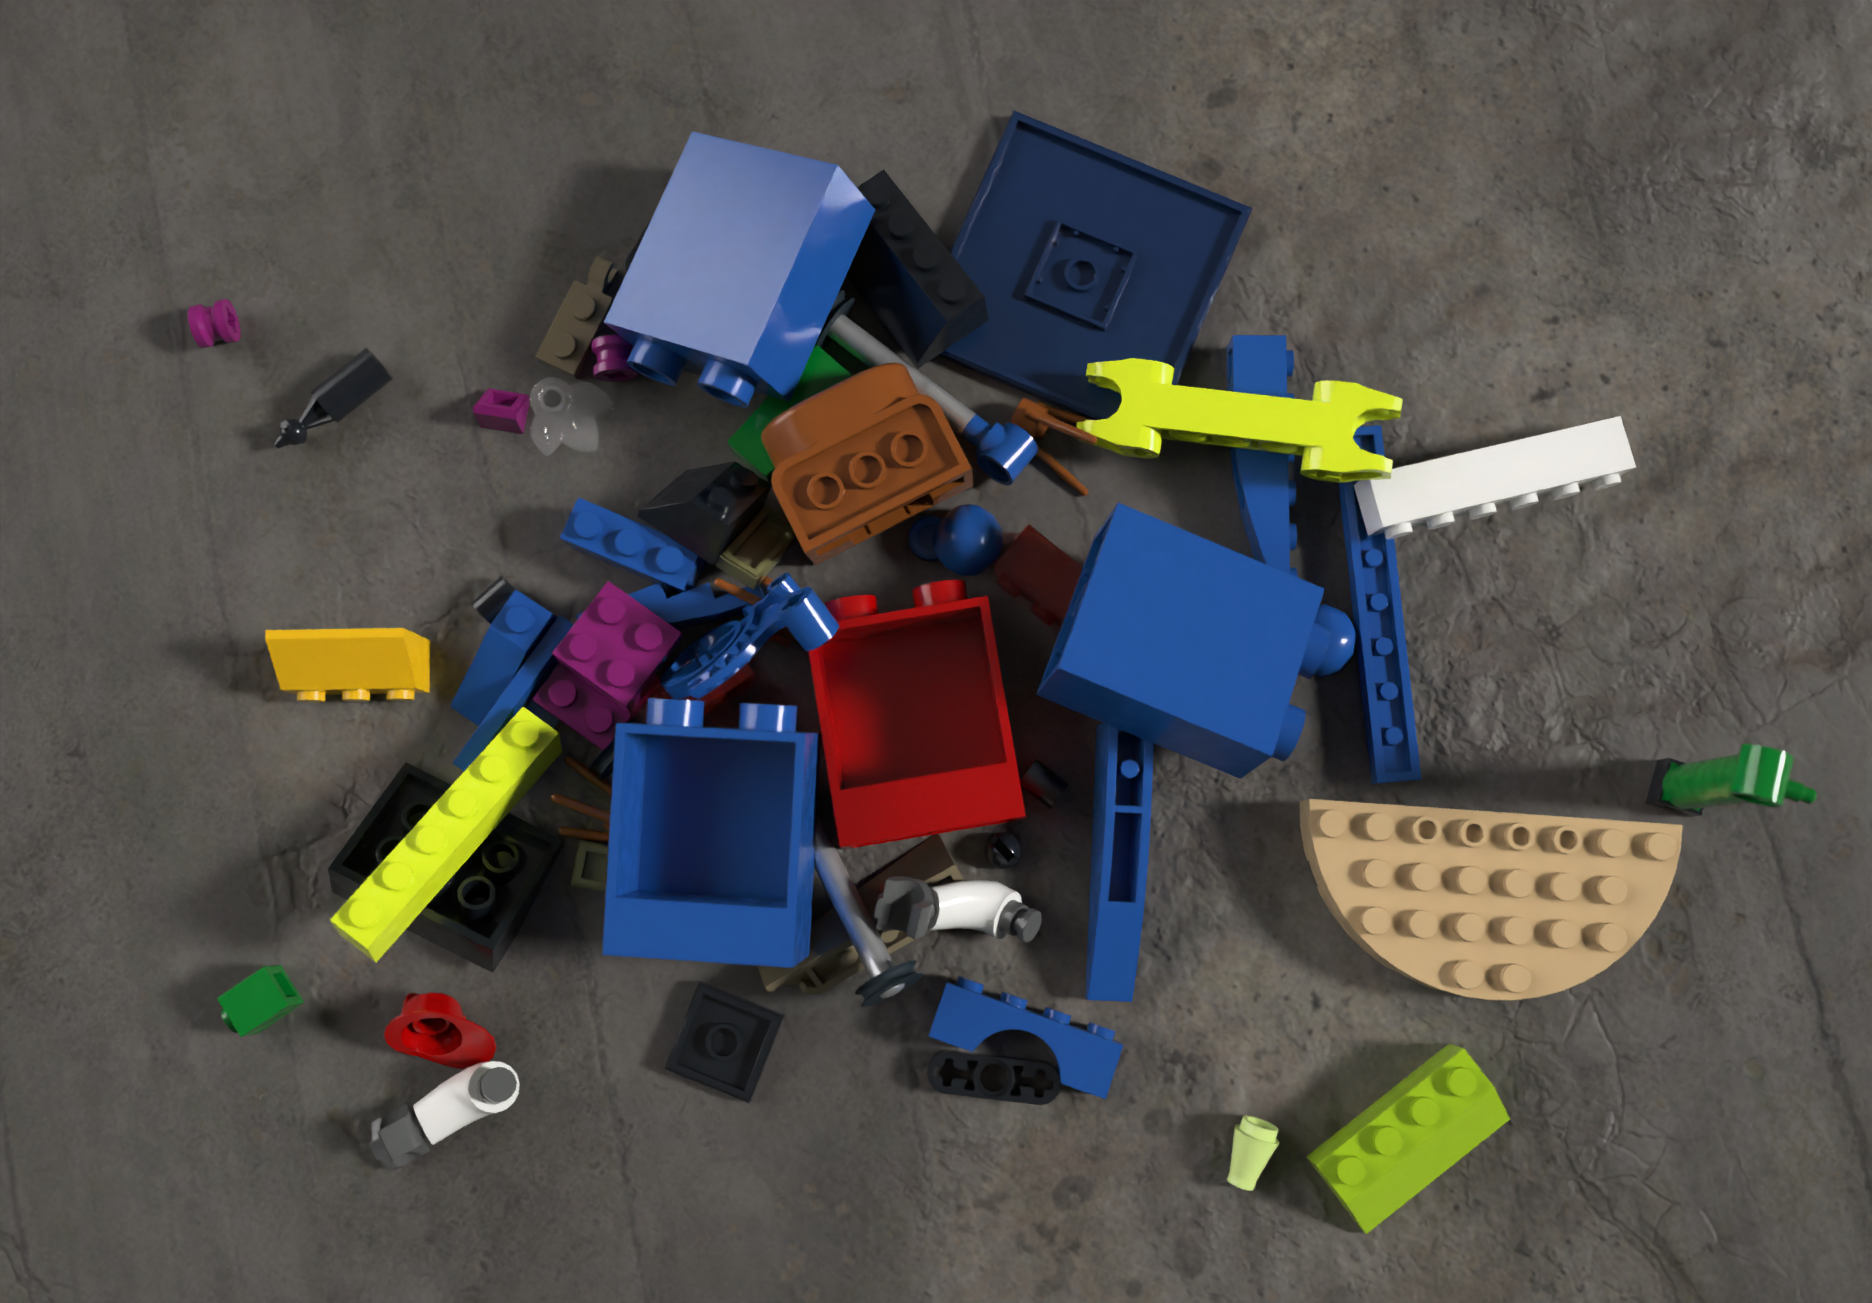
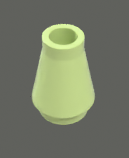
[1227,1115,1280,1191]

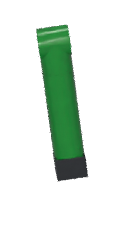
[1645,744,1817,817]

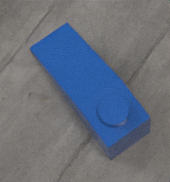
[450,589,557,726]

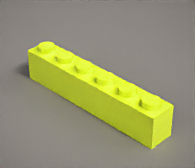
[330,707,562,963]

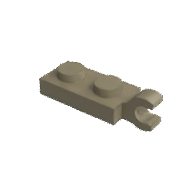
[535,256,619,379]

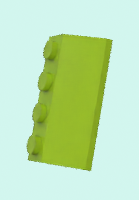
[1306,1044,1510,1234]

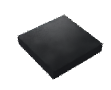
[664,981,785,1103]

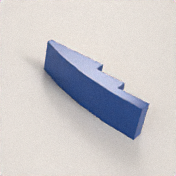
[576,582,765,629]

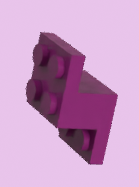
[532,581,683,751]

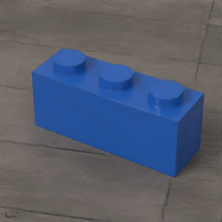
[560,497,707,594]

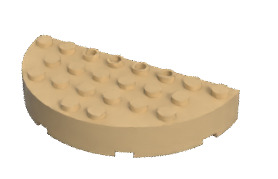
[1299,799,1683,1000]

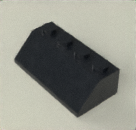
[846,169,989,369]

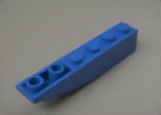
[1226,335,1297,577]
[1085,723,1154,1002]

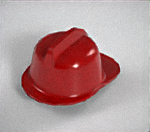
[384,992,496,1069]

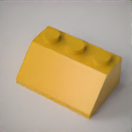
[265,628,431,703]

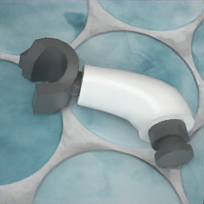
[874,876,1042,942]
[369,1061,520,1171]

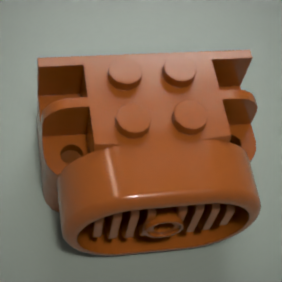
[761,363,973,565]

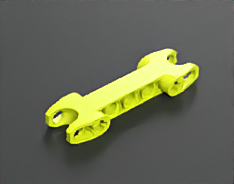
[1076,358,1403,483]

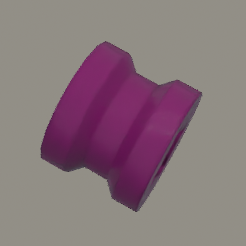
[188,299,241,349]
[591,335,638,382]

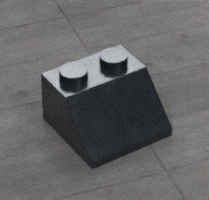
[637,461,772,565]

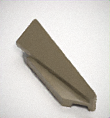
[757,834,965,995]

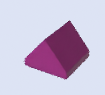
[473,388,530,434]

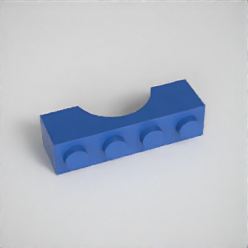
[928,976,1123,1099]

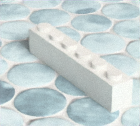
[1354,416,1636,540]

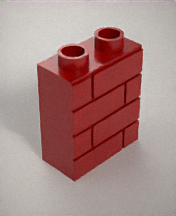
[808,580,1026,850]

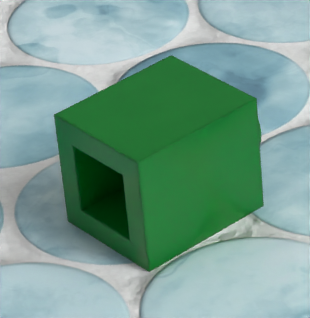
[217,965,305,1037]

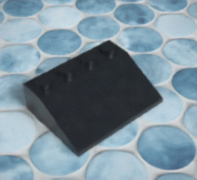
[328,762,564,973]

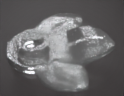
[530,377,614,456]

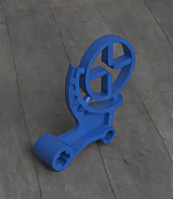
[660,572,839,699]

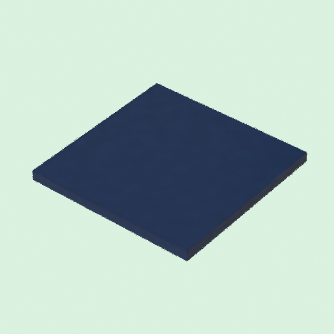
[938,110,1253,420]

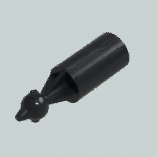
[274,348,393,448]

